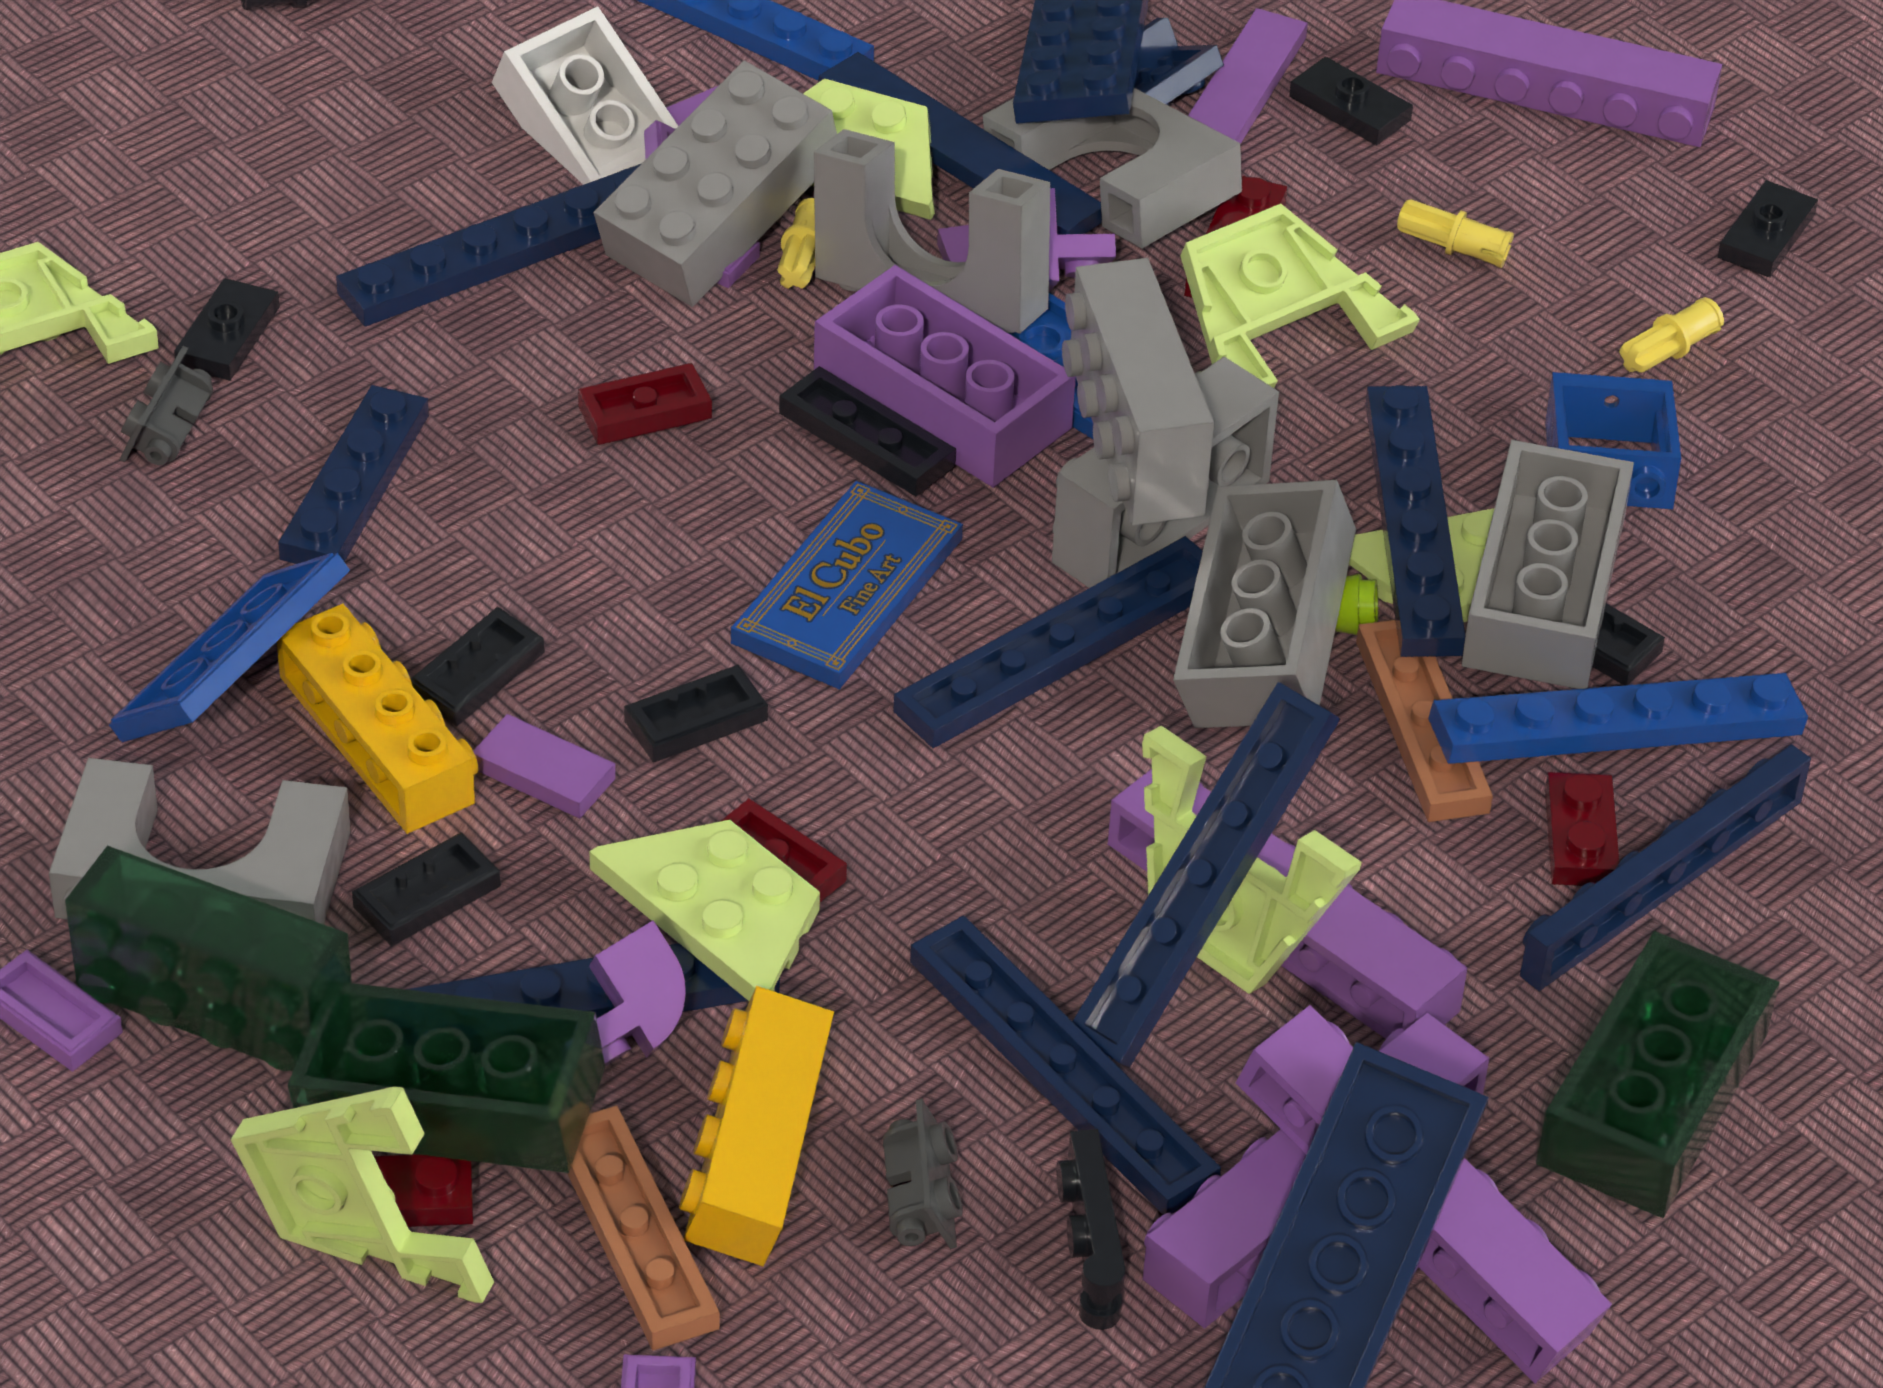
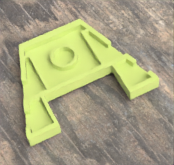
[1180,203,1420,388]
[0,242,159,364]
[1142,726,1362,994]
[231,1087,494,1303]

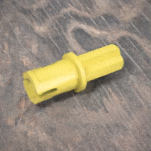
[777,198,815,289]
[1397,199,1514,268]
[1619,297,1724,373]

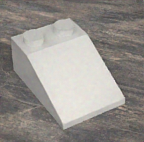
[492,6,678,185]

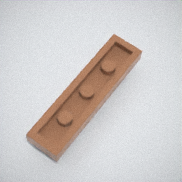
[1356,620,1493,822]
[552,1105,720,1351]

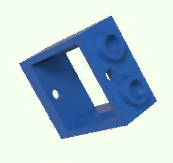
[1545,372,1681,509]

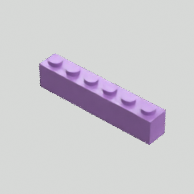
[1376,0,1723,147]
[1108,769,1468,1039]
[1236,1005,1612,1384]
[1143,1013,1489,1329]

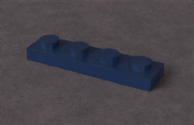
[278,385,429,564]

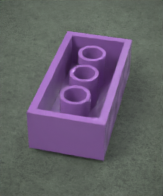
[814,265,1076,488]

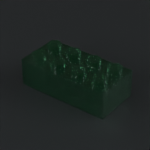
[65,845,355,1080]
[1536,931,1780,1218]
[287,980,605,1173]

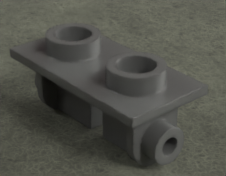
[119,346,213,465]
[883,1099,963,1249]

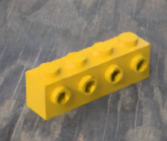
[277,603,478,834]
[679,986,834,1266]

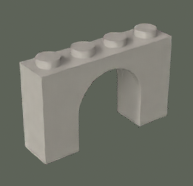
[983,88,1242,248]
[814,129,1050,333]
[49,758,351,949]

